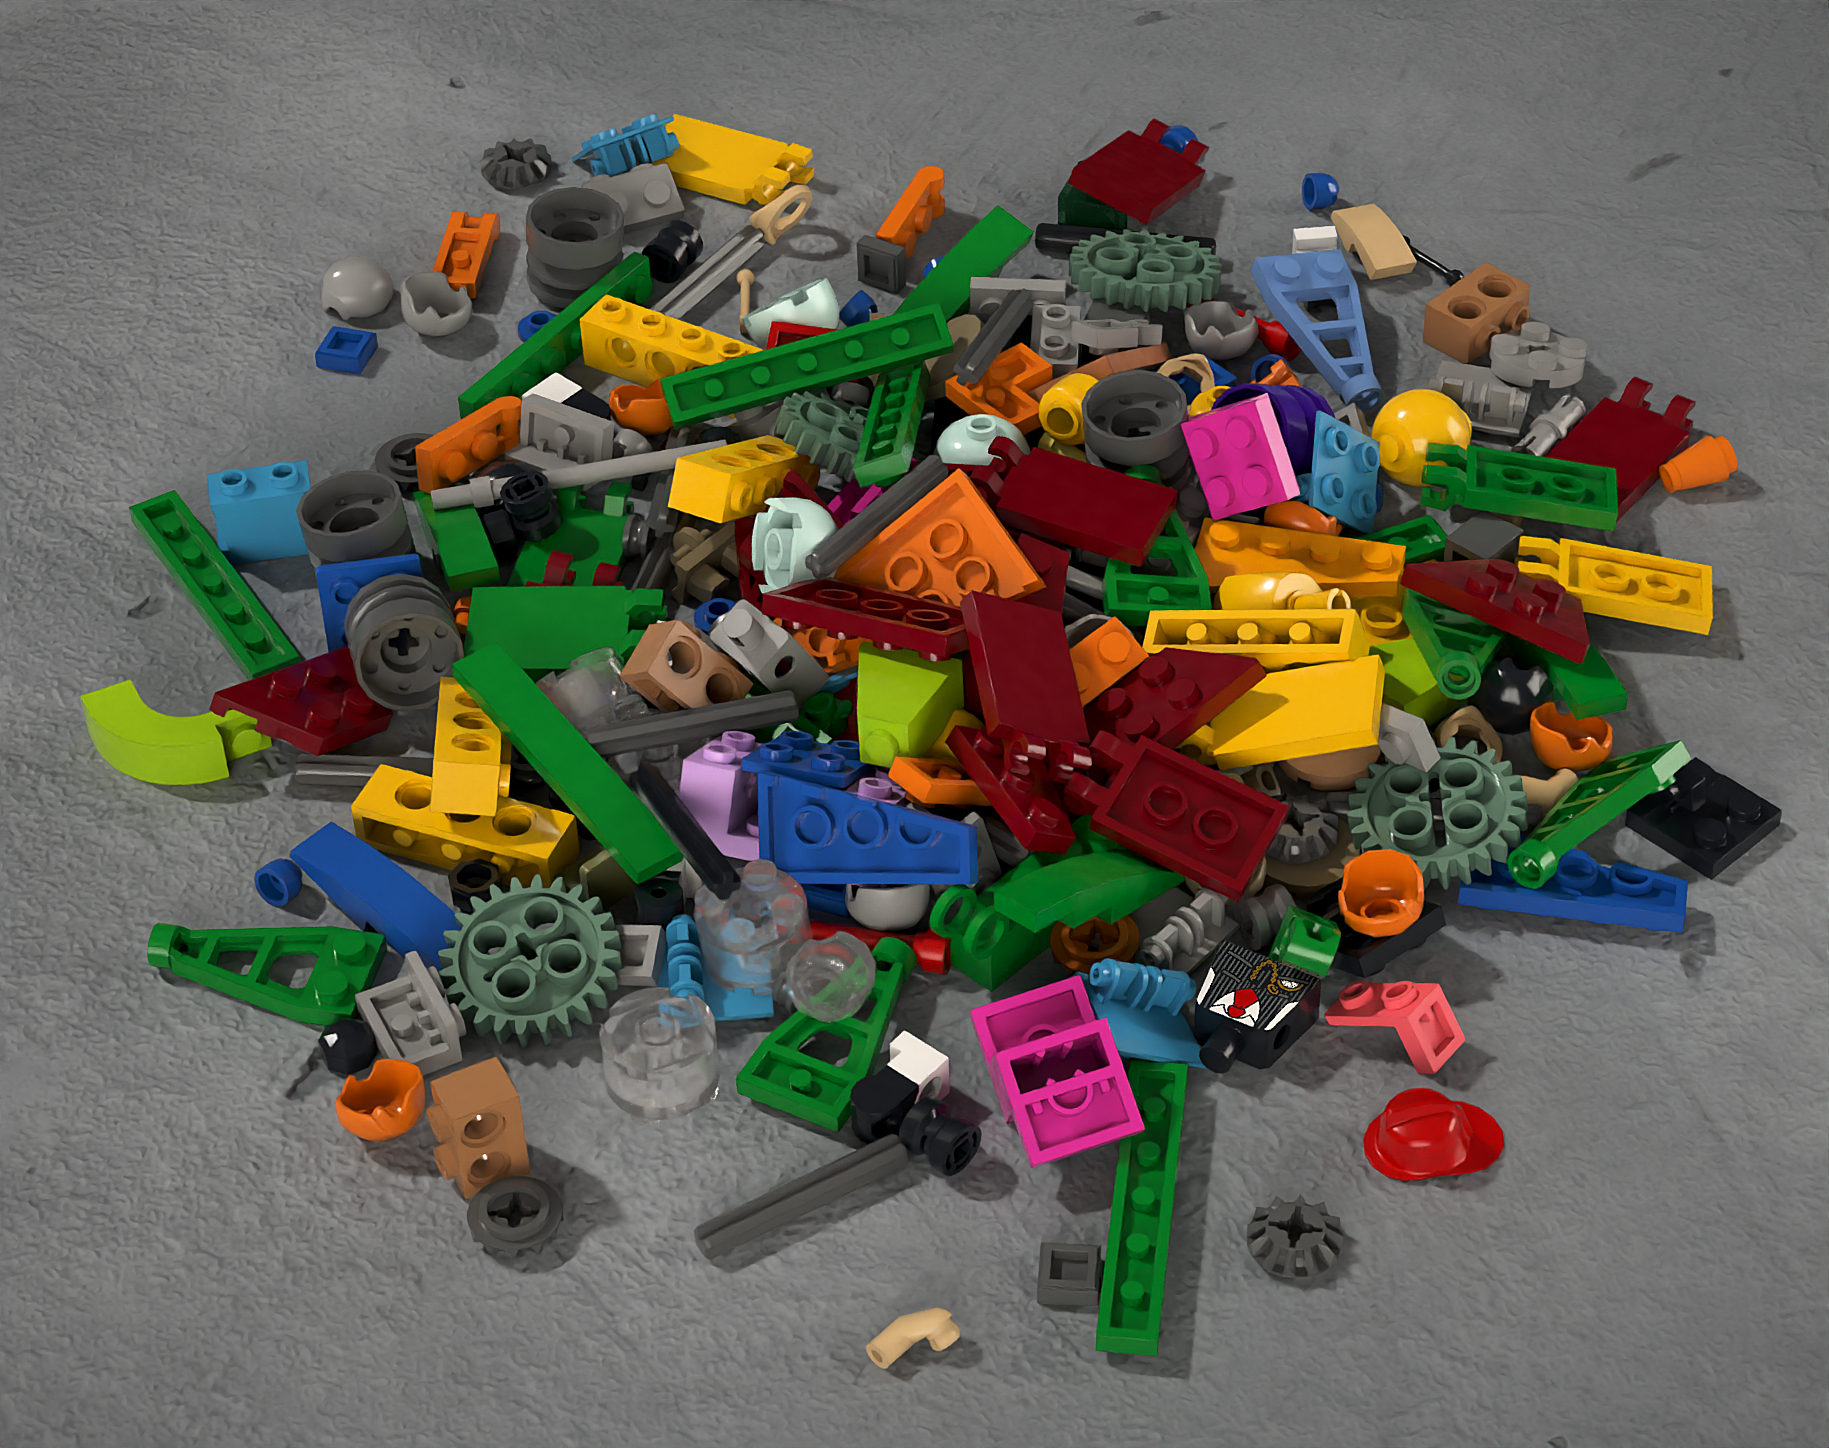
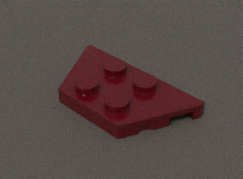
[1399,559,1590,664]
[209,646,393,756]
[1083,647,1267,787]

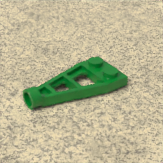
[1102,465,1212,626]
[1402,587,1507,699]
[1507,740,1691,889]
[147,922,387,1026]
[736,937,917,1133]

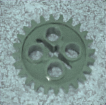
[1069,229,1222,312]
[775,391,929,489]
[1347,737,1528,890]
[438,874,623,1047]

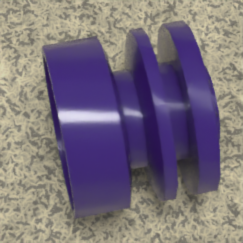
[1211,383,1335,476]

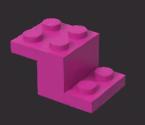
[1180,393,1300,521]
[969,975,1145,1169]

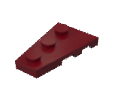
[945,725,1076,855]

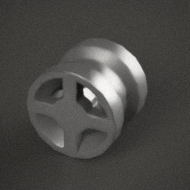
[1234,884,1296,951]

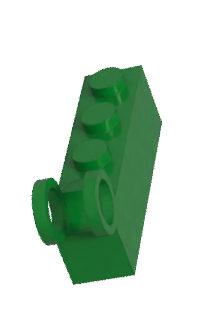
[930,815,1128,992]

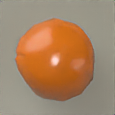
[608,379,673,437]
[1263,500,1343,536]
[1530,700,1613,772]
[1338,849,1425,938]
[334,1059,425,1142]

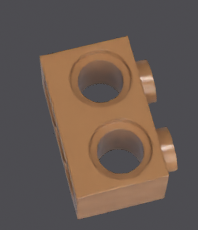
[1423,262,1530,364]
[619,620,753,714]
[427,1056,530,1199]

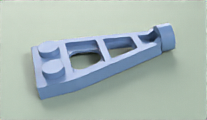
[1250,249,1384,412]

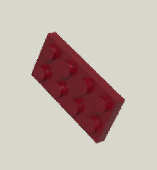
[762,577,970,661]

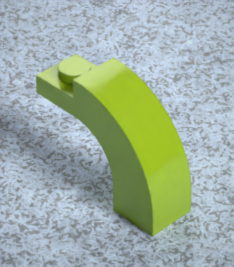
[80,679,272,785]

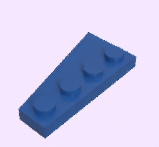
[757,771,978,884]
[1458,834,1688,933]

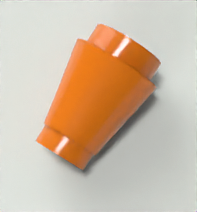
[1659,435,1738,493]

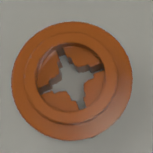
[1050,915,1140,976]

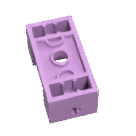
[679,731,911,888]

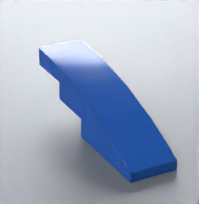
[289,821,488,974]

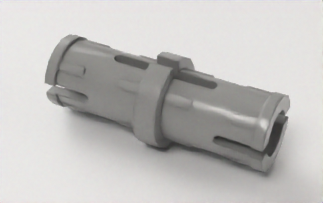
[1511,395,1586,457]

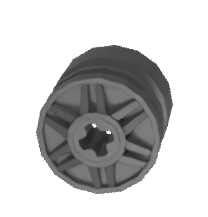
[526,187,624,308]
[1081,370,1191,490]
[296,470,417,585]
[344,573,465,711]

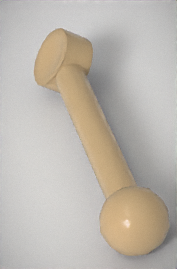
[736,269,755,333]

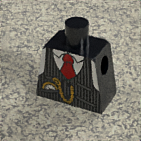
[1194,940,1321,1074]

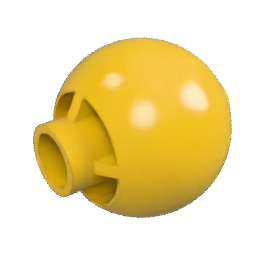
[1371,389,1472,487]

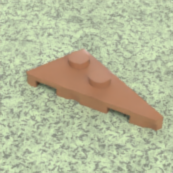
[1026,342,1173,404]

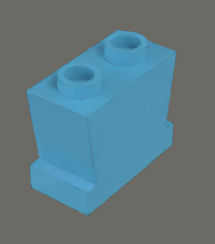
[207,460,310,565]

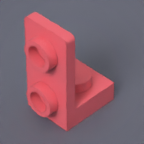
[1324,980,1466,1074]

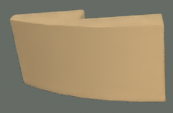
[1330,204,1417,280]

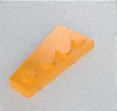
[1195,517,1406,597]

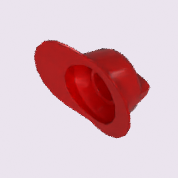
[1363,1088,1504,1181]

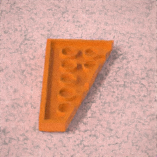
[773,468,1047,677]

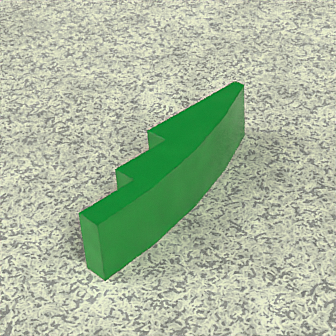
[892,205,1034,323]
[412,482,500,592]
[1505,632,1628,720]
[994,849,1185,933]

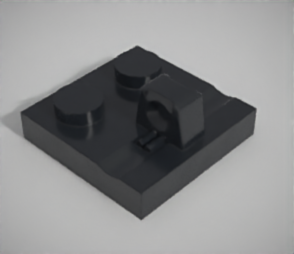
[1625,757,1782,880]

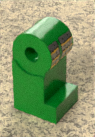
[1268,904,1341,980]

